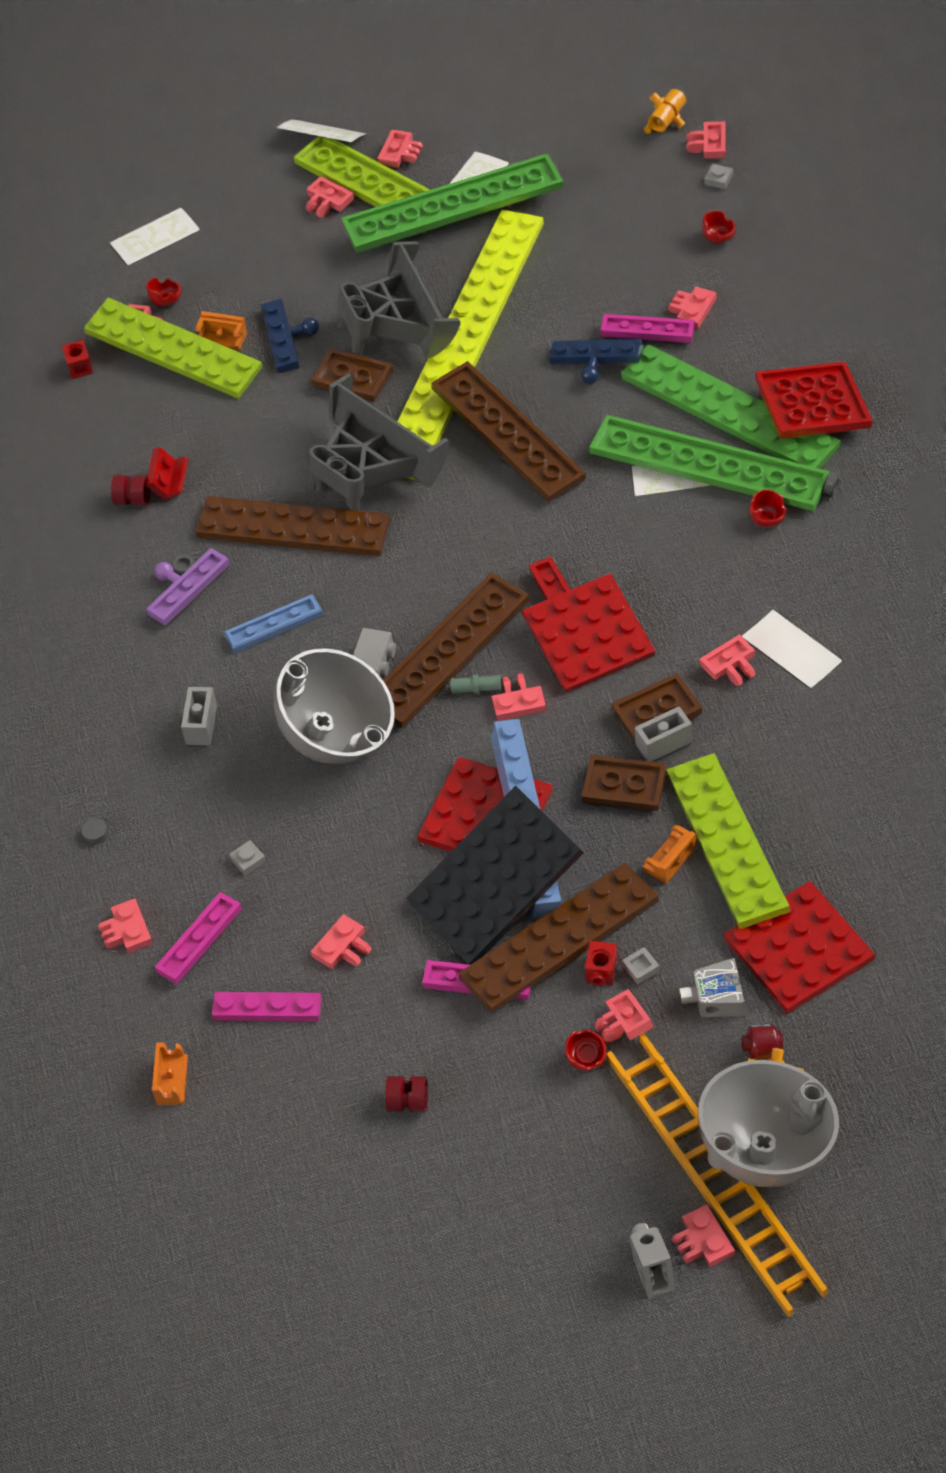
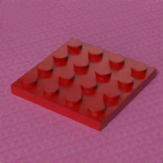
[755,362,873,439]
[522,573,655,693]
[418,757,553,852]
[723,881,875,1014]

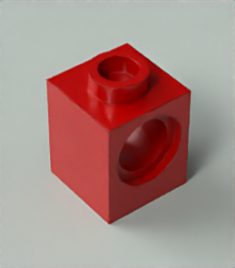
[62,340,93,379]
[585,941,618,986]

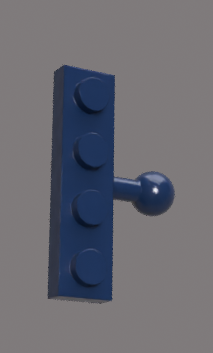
[260,298,319,373]
[549,339,643,385]

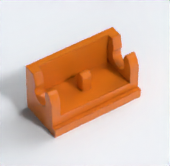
[195,311,247,351]
[642,825,696,884]
[152,1042,188,1105]

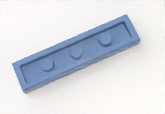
[224,594,323,653]

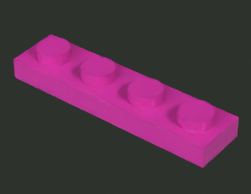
[600,314,695,343]
[155,892,242,985]
[422,960,531,1000]
[212,992,322,1021]

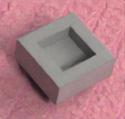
[704,164,733,189]
[229,840,266,876]
[622,947,660,984]

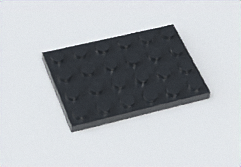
[406,785,584,965]

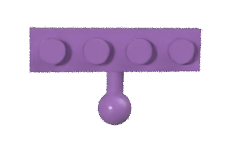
[146,548,230,626]

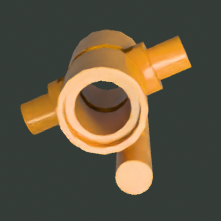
[644,89,686,134]

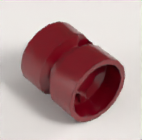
[111,475,151,506]
[385,1076,428,1112]

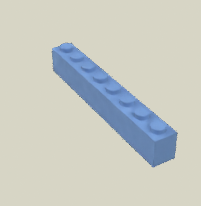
[490,719,561,919]

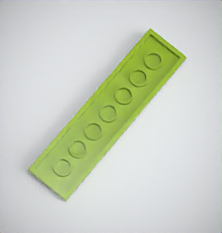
[294,136,430,233]
[84,297,262,399]
[666,753,790,929]

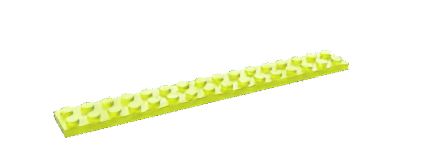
[382,210,544,481]

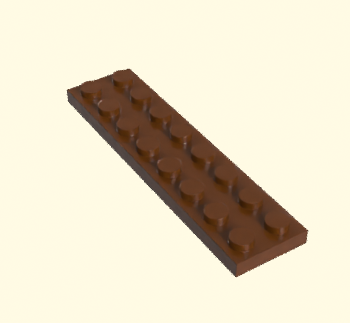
[431,361,586,502]
[195,496,391,556]
[383,572,530,728]
[459,862,659,1014]

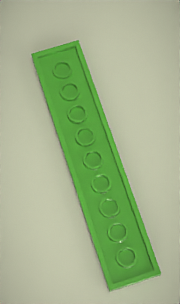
[341,153,564,253]
[621,344,841,469]
[589,415,830,512]

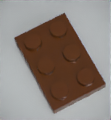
[311,348,393,402]
[611,673,703,744]
[581,755,667,811]

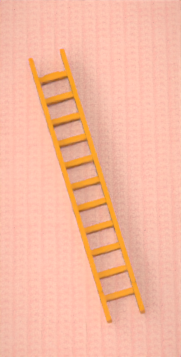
[606,1033,827,1318]

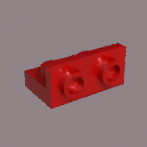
[145,447,188,501]

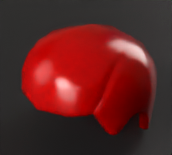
[702,210,736,243]
[145,277,182,307]
[749,489,786,528]
[565,1029,606,1071]

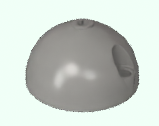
[274,648,395,764]
[698,1060,839,1187]

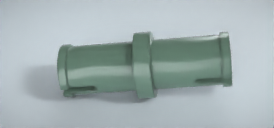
[451,674,503,694]

